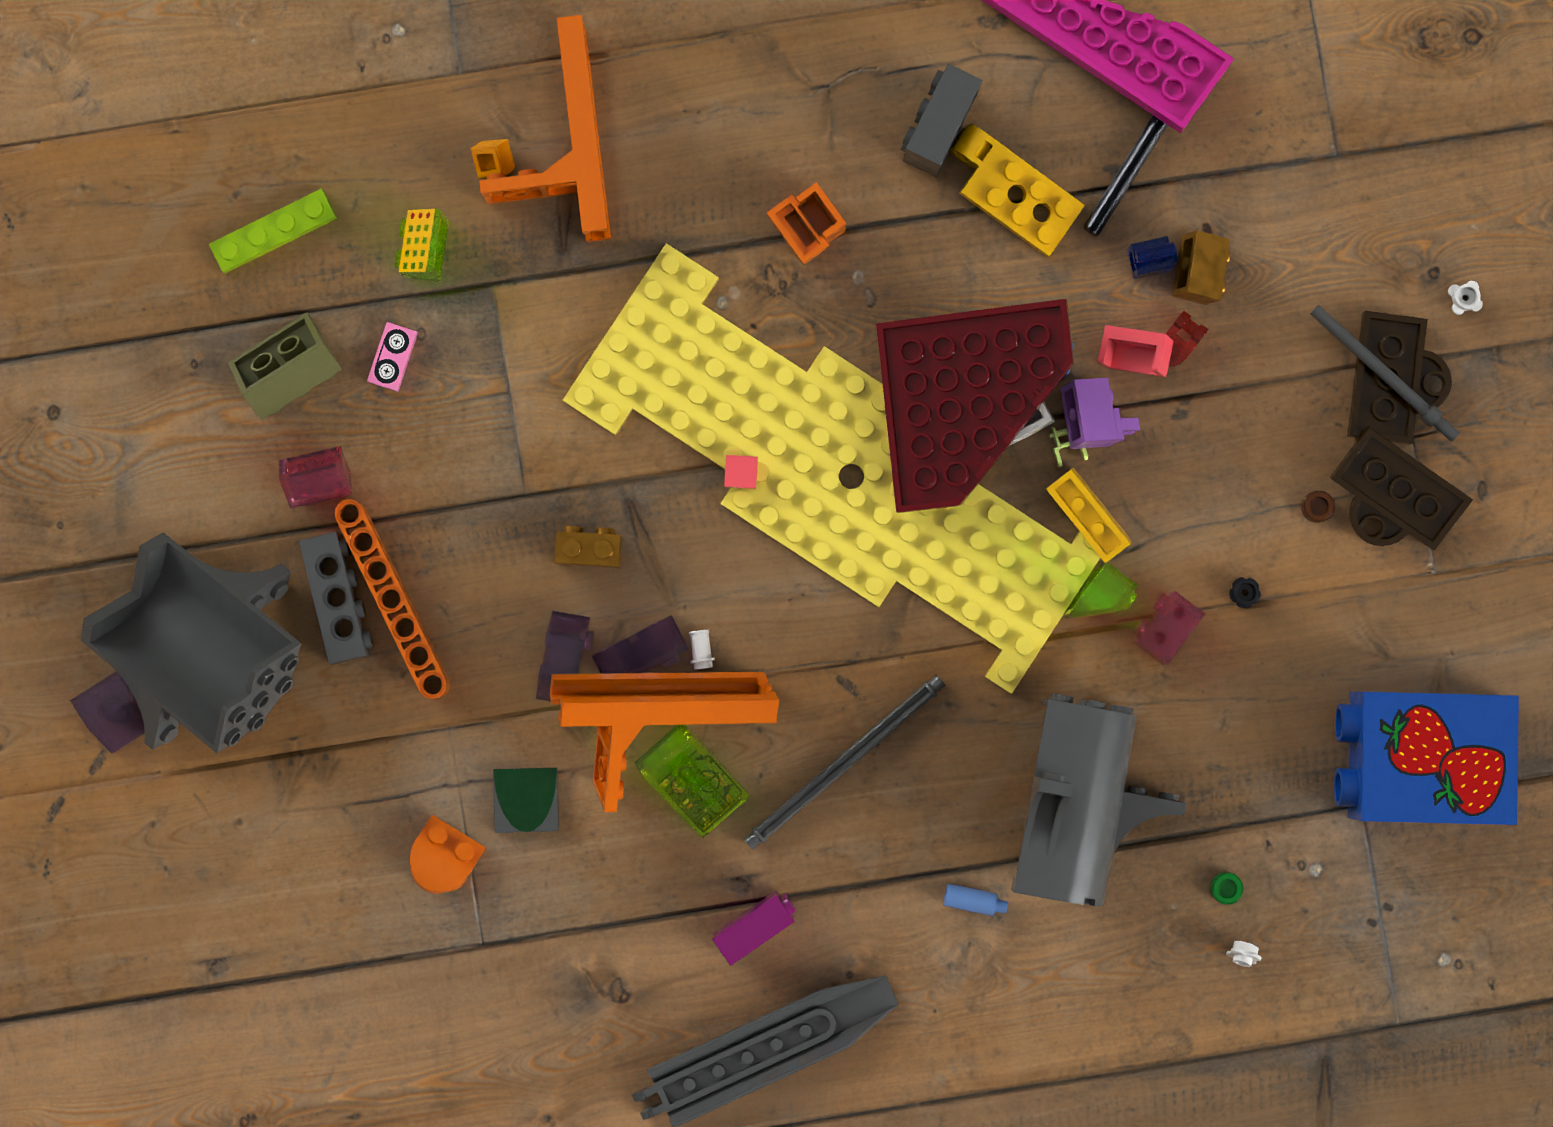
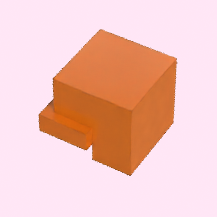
[766,182,846,266]

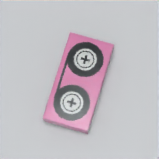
[367,322,418,392]

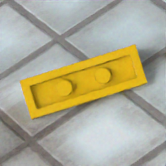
[1046,467,1132,564]

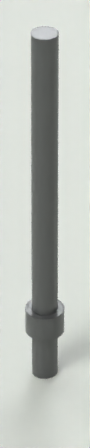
[1310,305,1460,442]

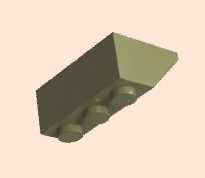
[228,312,342,420]

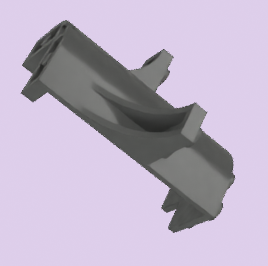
[80,532,301,753]
[1011,694,1186,906]

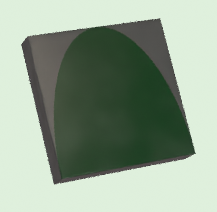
[493,767,559,833]

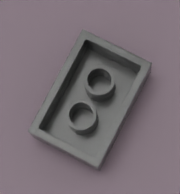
[901,64,982,177]

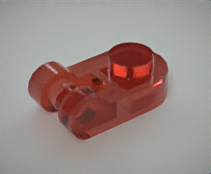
[1165,310,1209,368]

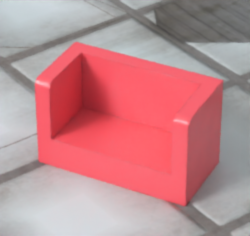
[1098,325,1174,377]

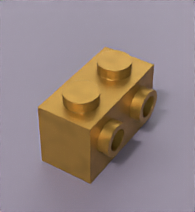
[1173,230,1230,305]
[555,526,622,568]

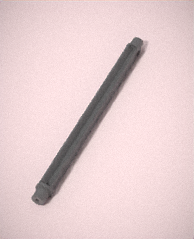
[744,675,946,850]

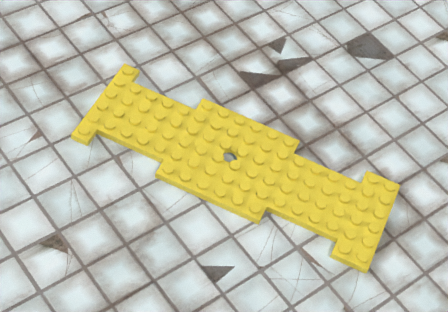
[562,243,1100,694]

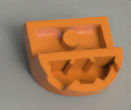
[409,815,486,894]

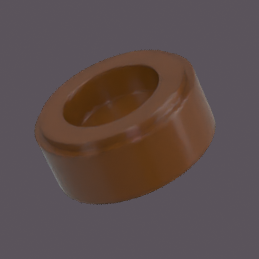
[1301,491,1335,523]

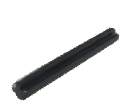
[1084,116,1168,236]

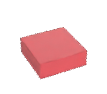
[724,455,758,489]

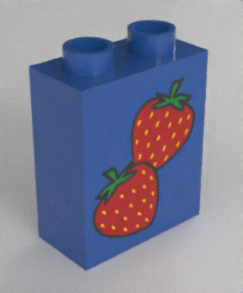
[1334,692,1519,825]

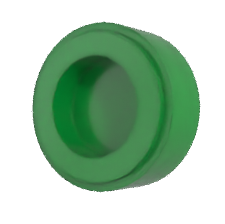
[1210,872,1243,905]

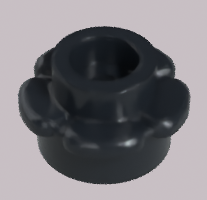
[1229,577,1261,608]

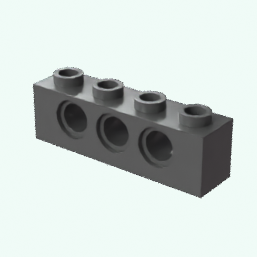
[299,532,374,665]

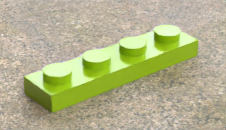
[209,188,337,274]

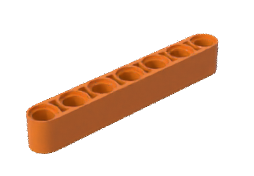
[335,499,450,699]

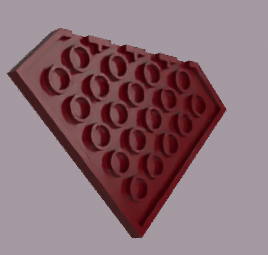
[876,299,1074,513]

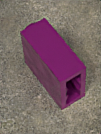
[712,891,796,966]

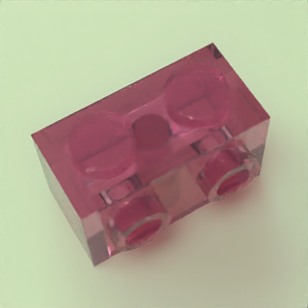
[279,446,352,509]
[1133,591,1205,665]

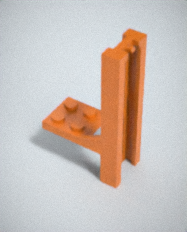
[479,15,611,242]
[550,672,779,812]

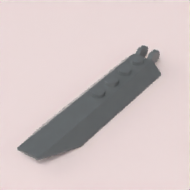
[632,975,899,1127]

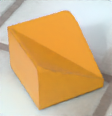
[470,139,515,178]

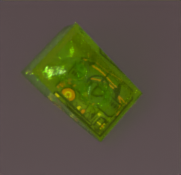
[635,725,750,838]

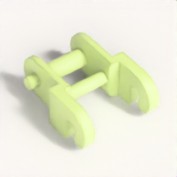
[1049,427,1088,468]

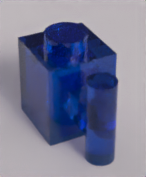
[1127,236,1178,279]

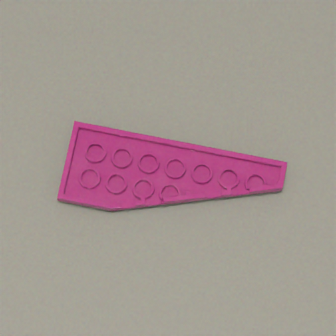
[982,0,1234,134]

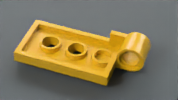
[950,124,1085,257]

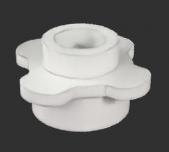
[1448,281,1483,315]
[1226,941,1262,967]

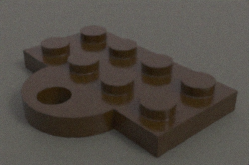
[1347,311,1452,445]
[1330,426,1473,551]

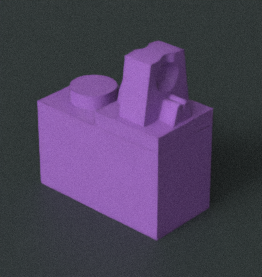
[1060,378,1140,449]

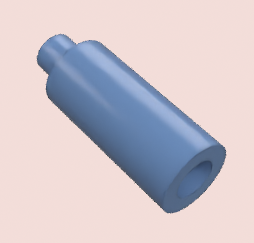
[943,883,1008,916]

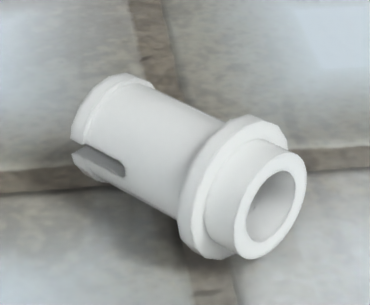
[689,630,715,670]

